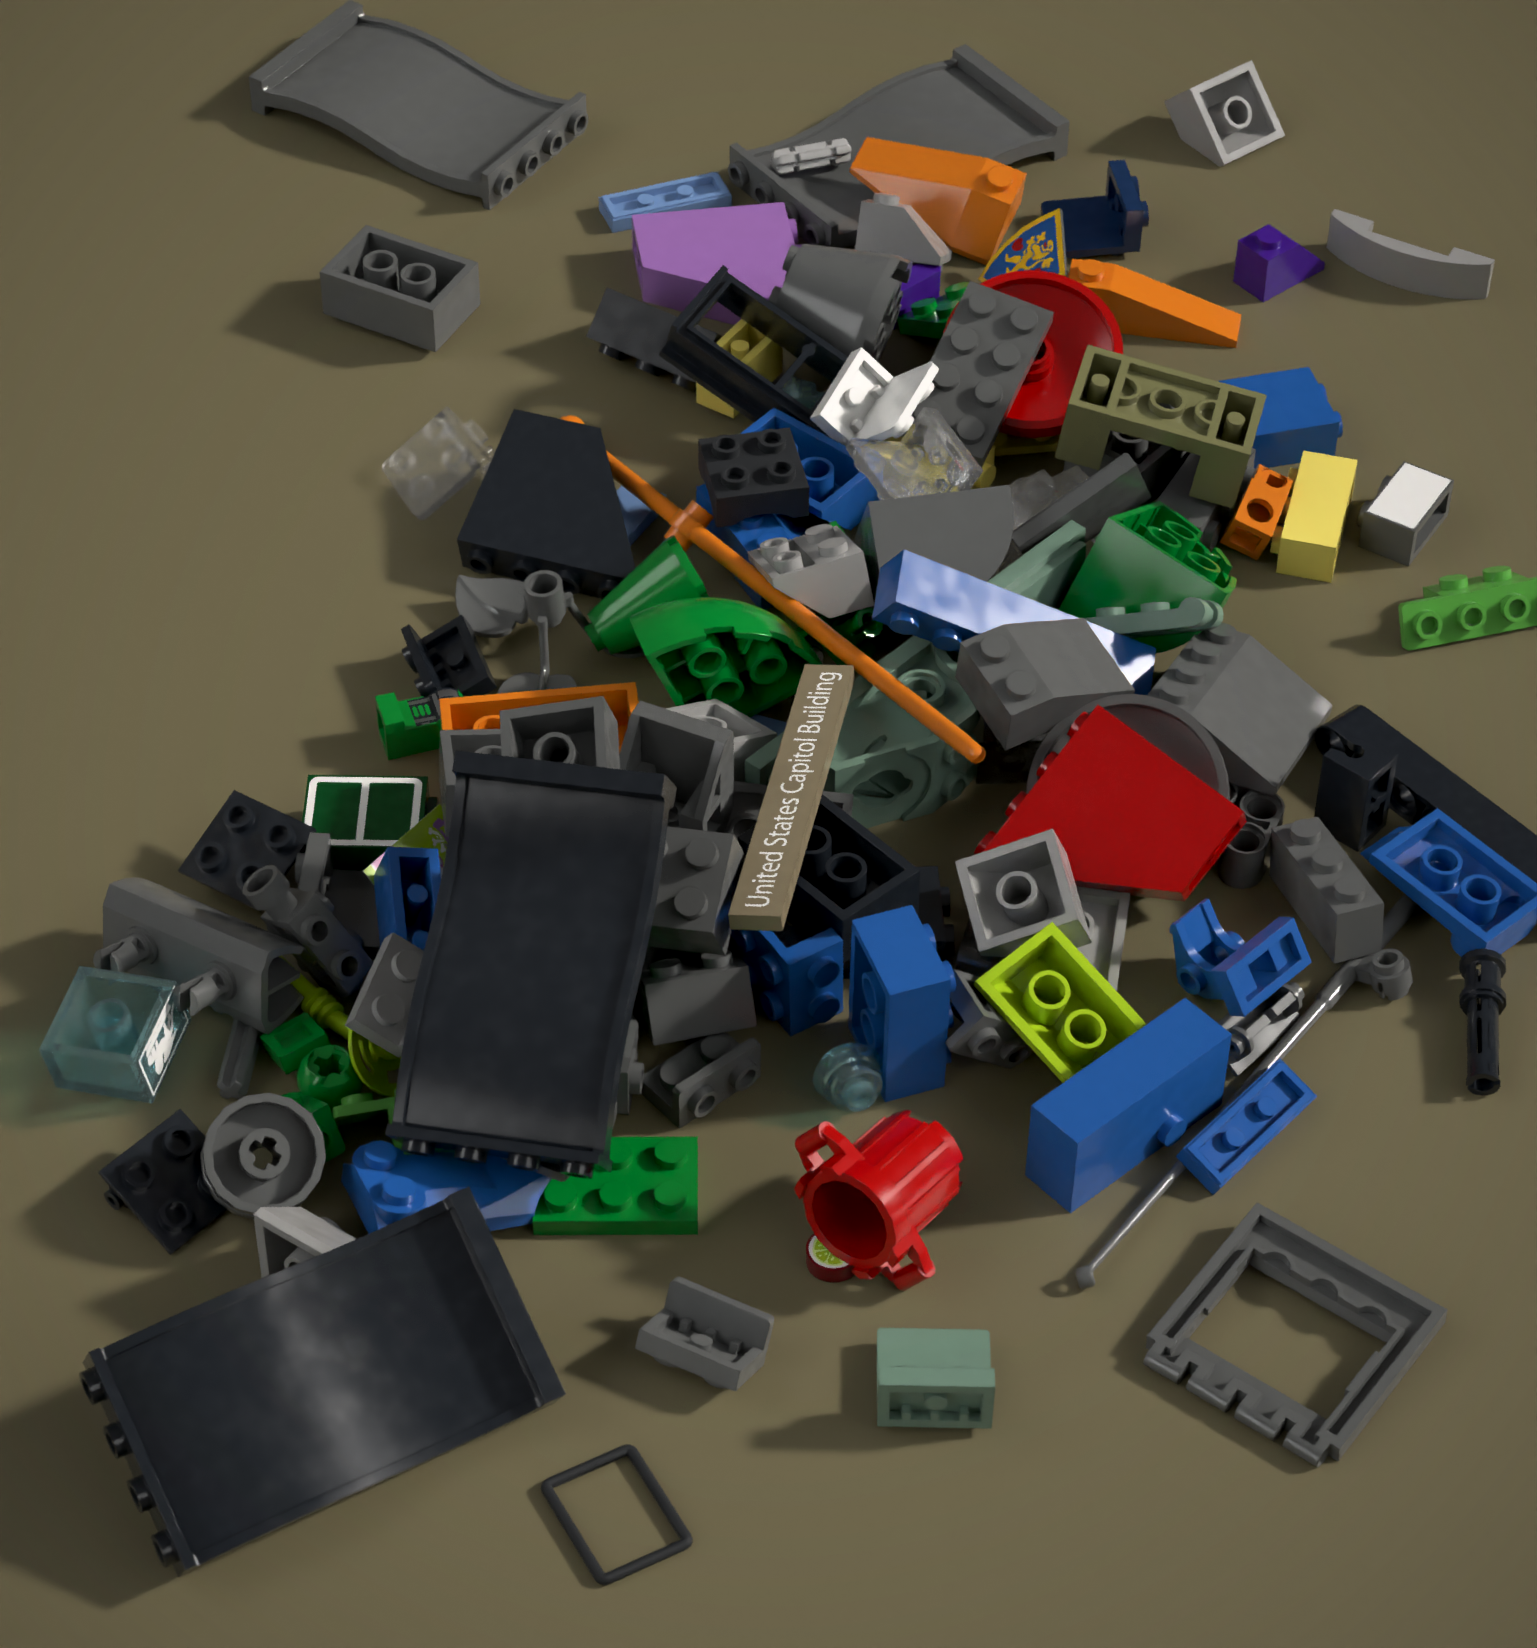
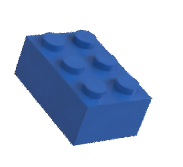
[848,905,956,1102]

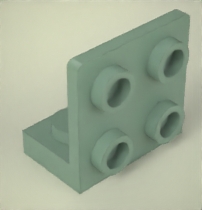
[877,1328,995,1429]

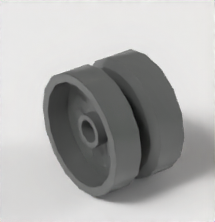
[200,1093,326,1220]

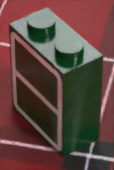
[302,775,439,871]

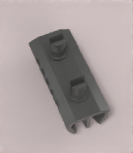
[93,877,305,1035]

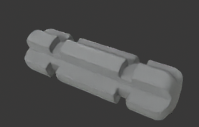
[771,138,852,175]

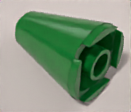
[584,535,709,655]

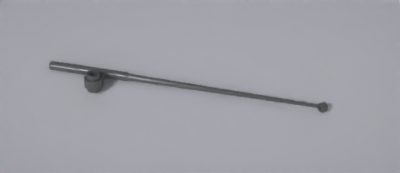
[1075,893,1420,1289]

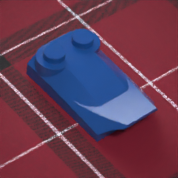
[1359,808,1537,957]
[341,1141,552,1234]

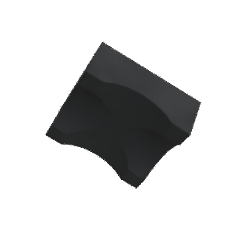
[698,428,809,528]

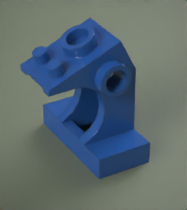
[1169,898,1312,1017]

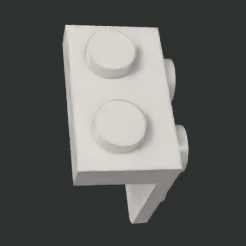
[810,347,939,451]

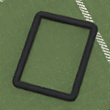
[541,1444,693,1585]

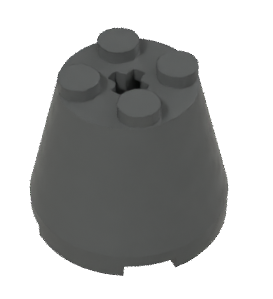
[768,244,913,363]

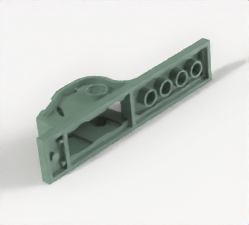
[745,520,1086,828]

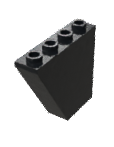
[457,409,635,599]

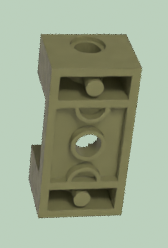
[1054,345,1267,509]

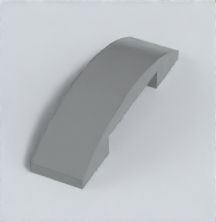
[1326,209,1495,299]

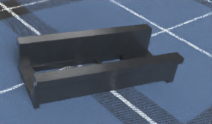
[659,265,848,437]

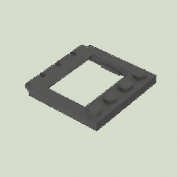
[1143,1202,1447,1467]

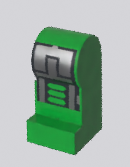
[375,688,463,760]

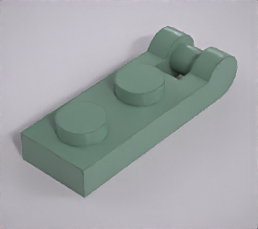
[1085,597,1224,638]

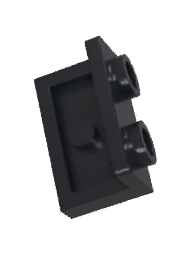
[401,615,497,697]

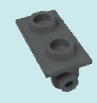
[1217,982,1305,1077]

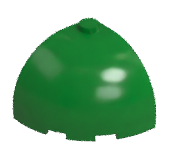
[1058,500,1237,653]
[630,597,823,717]

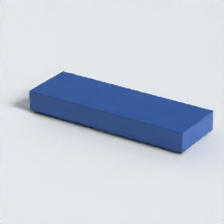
[1176,1058,1317,1195]

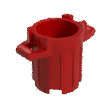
[794,1110,963,1291]

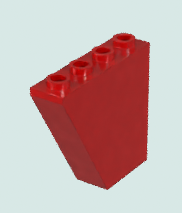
[974,704,1247,902]

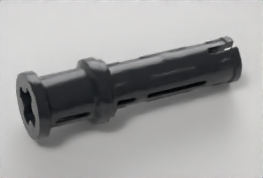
[1459,949,1506,1096]

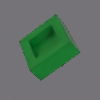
[260,1012,331,1075]

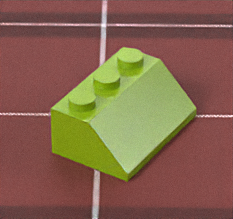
[974,922,1147,1083]

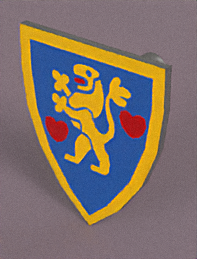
[978,208,1069,283]

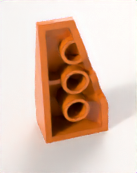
[849,137,1027,265]
[1068,259,1241,348]

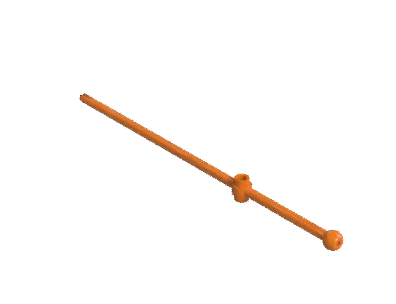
[560,415,986,764]

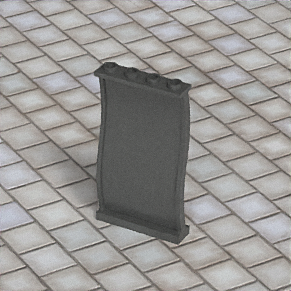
[249,0,589,210]
[728,44,1070,248]

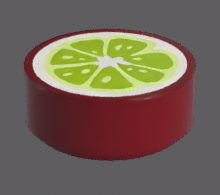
[806,1233,855,1283]

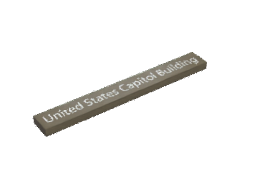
[728,664,855,931]

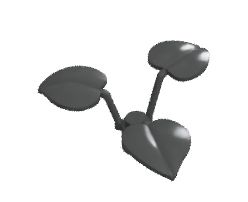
[455,570,645,694]

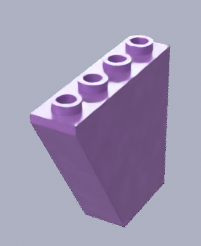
[632,202,802,325]

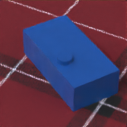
[1025,998,1232,1213]

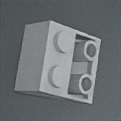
[747,524,874,619]

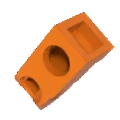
[1220,464,1293,560]

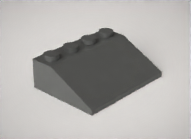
[1147,622,1333,796]

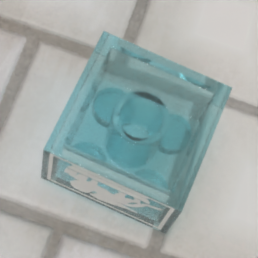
[39,966,191,1103]

